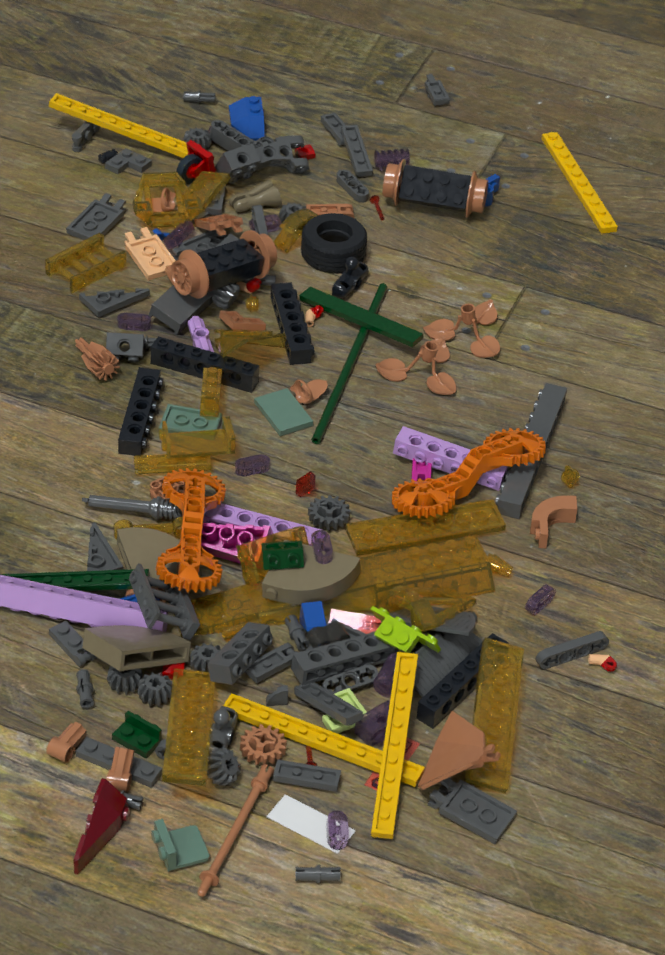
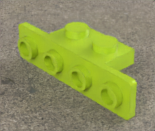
[370,606,441,653]

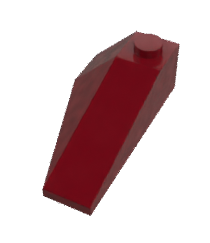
[73,778,130,874]

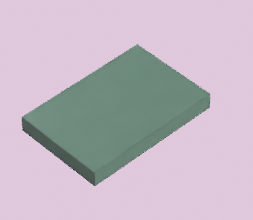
[254,388,313,436]
[159,404,222,442]

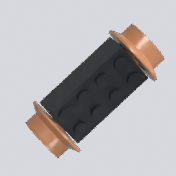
[383,159,488,218]
[170,230,277,299]

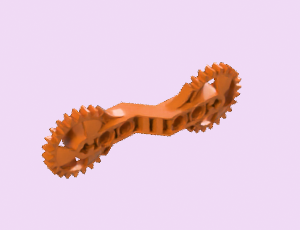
[392,428,546,519]
[156,468,226,593]

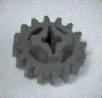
[308,495,350,530]

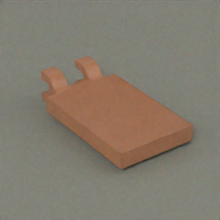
[194,214,243,236]

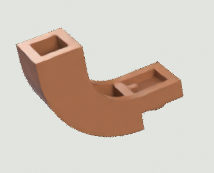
[530,496,577,549]

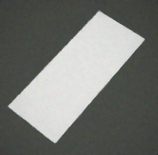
[267,794,356,854]

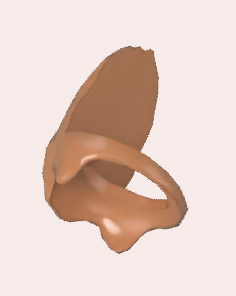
[142,188,176,213]
[290,379,328,405]

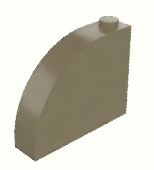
[117,527,202,590]
[262,540,360,604]
[82,625,191,671]

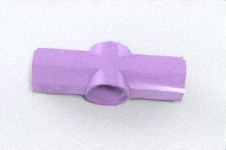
[188,316,214,352]

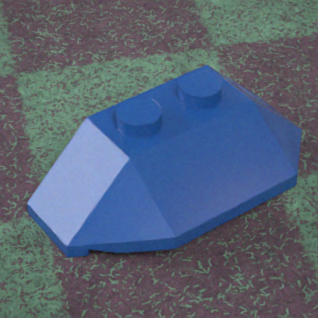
[229,96,265,141]

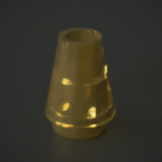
[483,553,514,578]

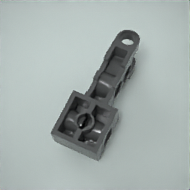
[215,135,309,184]

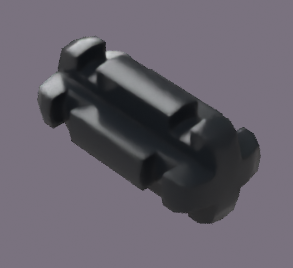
[98,149,118,164]

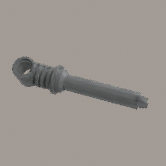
[82,495,182,521]

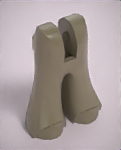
[229,180,282,213]

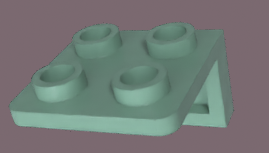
[151,819,209,871]

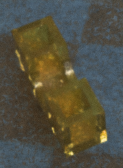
[200,367,222,417]

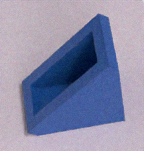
[299,601,327,632]

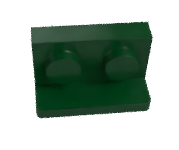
[261,540,304,570]
[112,711,162,759]

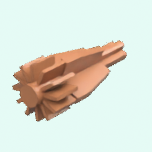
[75,337,120,381]

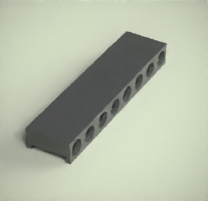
[148,233,239,336]

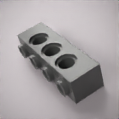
[207,622,273,685]

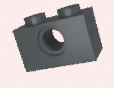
[106,332,144,362]

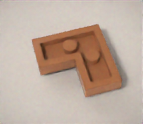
[219,310,266,333]

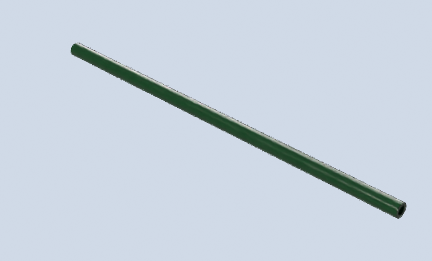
[311,283,388,444]

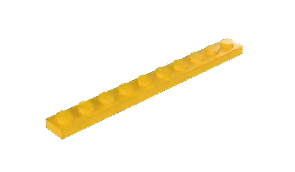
[49,93,188,158]
[542,132,618,234]
[371,652,418,839]
[223,693,425,787]

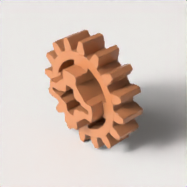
[240,724,287,765]

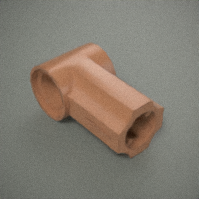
[46,722,86,763]
[106,747,135,793]

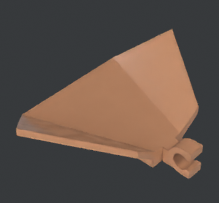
[418,711,501,790]

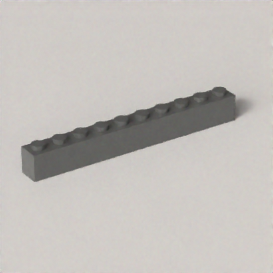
[495,383,567,519]

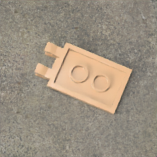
[124,227,176,281]

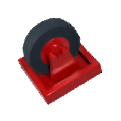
[176,140,217,184]

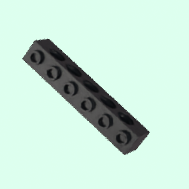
[270,282,315,365]
[151,336,259,393]
[118,367,164,457]
[416,633,509,729]

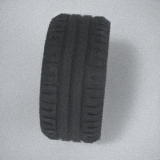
[301,213,367,273]

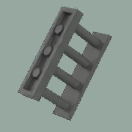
[129,563,200,640]

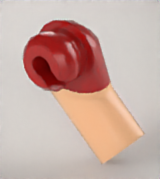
[236,277,262,294]
[305,305,324,327]
[588,654,617,672]

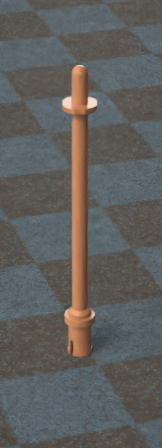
[197,764,274,897]

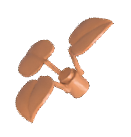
[423,299,500,358]
[376,337,456,395]

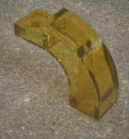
[274,209,318,253]

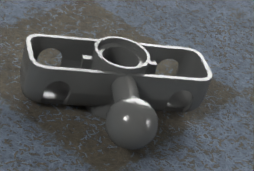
[205,706,238,754]

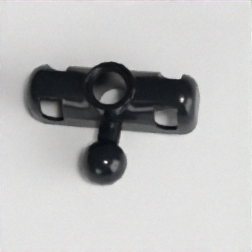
[332,257,369,299]

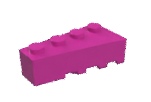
[201,523,274,570]

